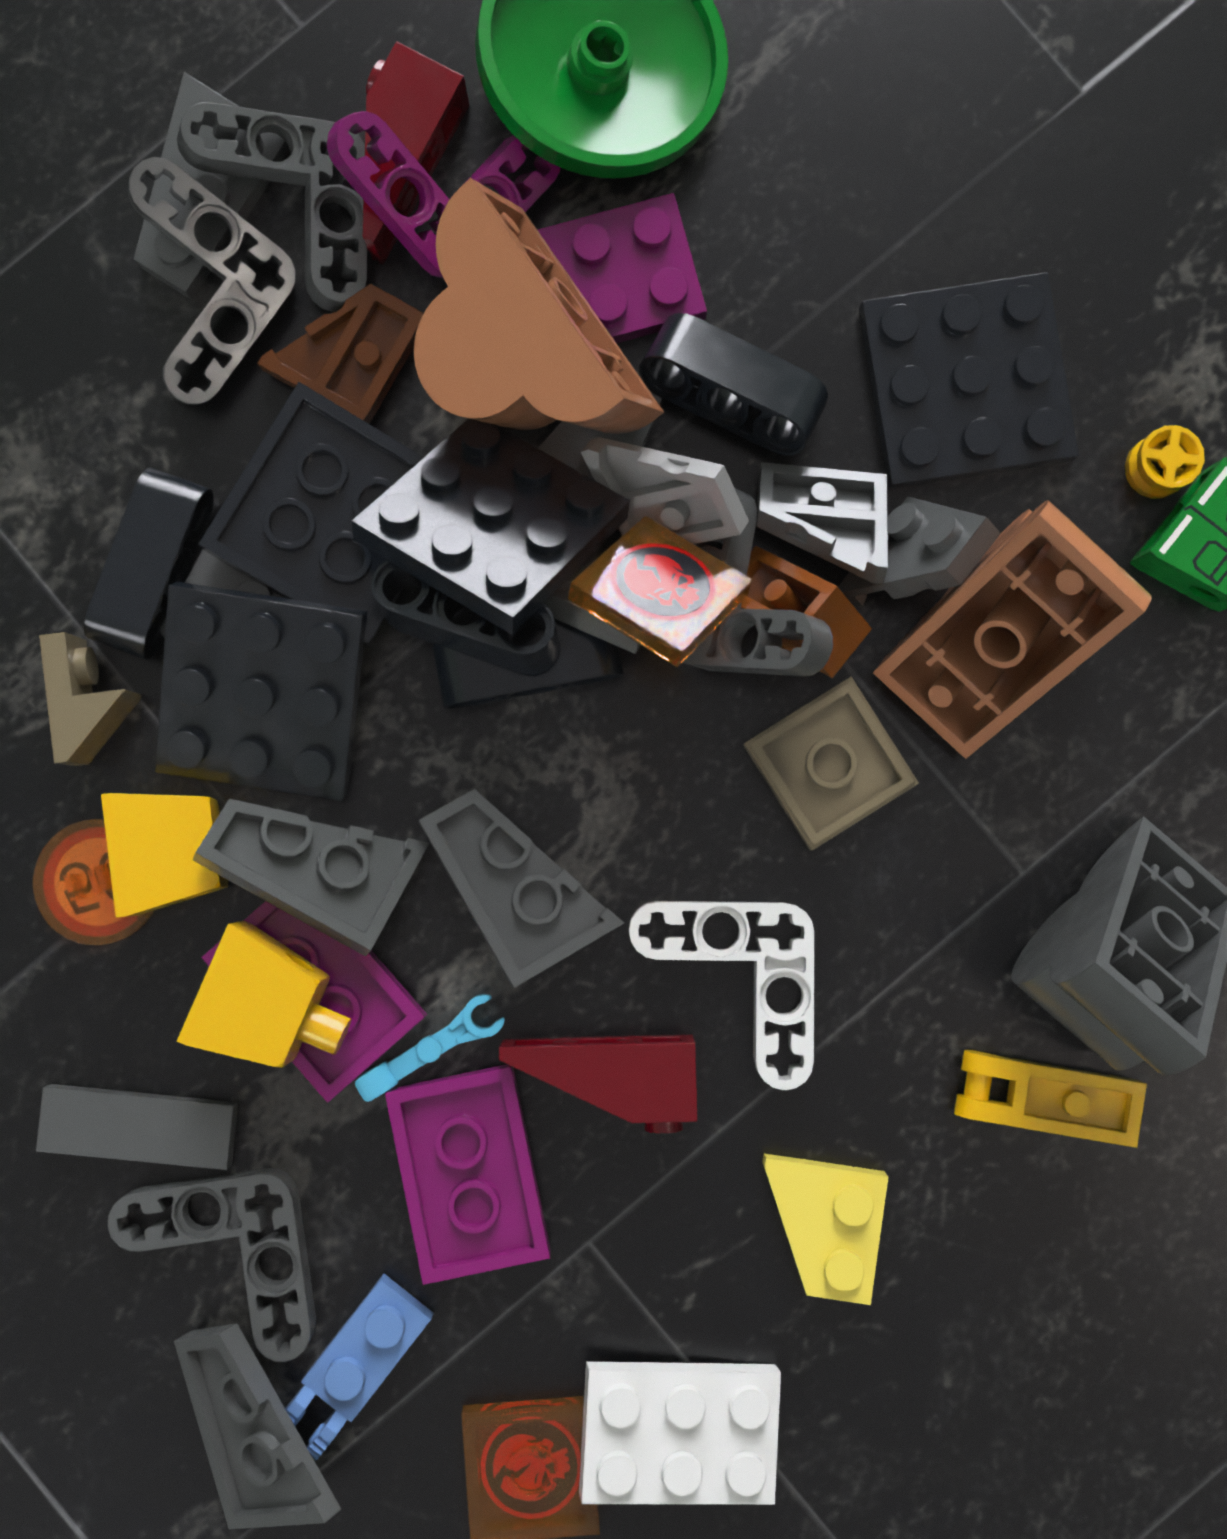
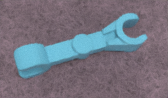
[355,994,505,1102]

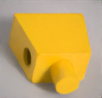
[101,793,228,918]
[177,921,352,1068]

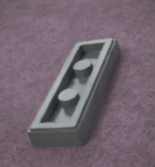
[36,1084,239,1170]

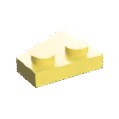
[762,1153,889,1305]

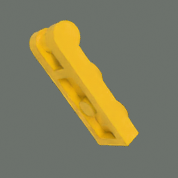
[954,1050,1147,1148]

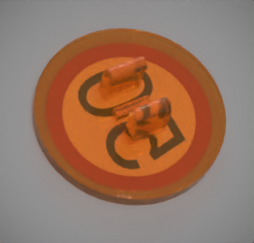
[33,819,154,945]

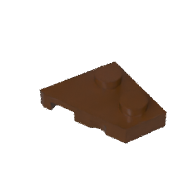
[257,284,424,424]

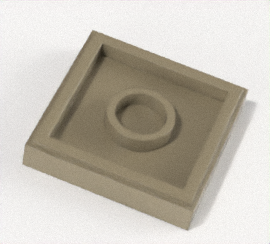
[743,676,919,851]

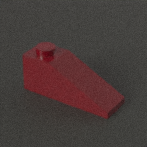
[362,41,470,265]
[499,1035,697,1133]

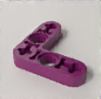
[327,111,561,278]

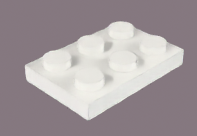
[579,1361,781,1505]

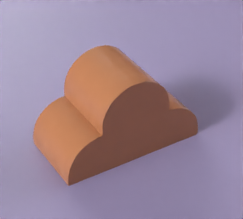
[414,178,664,434]
[873,500,1152,759]

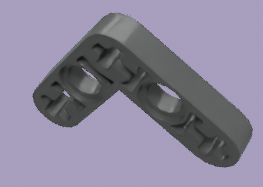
[177,102,367,312]
[128,157,295,405]
[671,488,833,677]
[108,1168,316,1362]

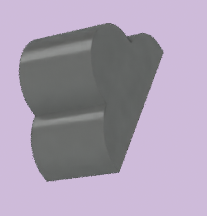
[1011,816,1227,1075]

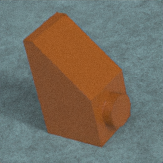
[741,546,872,678]

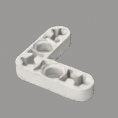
[629,901,814,1090]

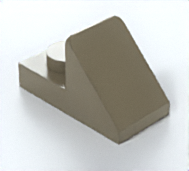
[39,632,141,766]

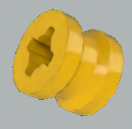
[1125,425,1205,499]

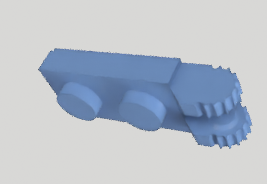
[285,1274,434,1460]

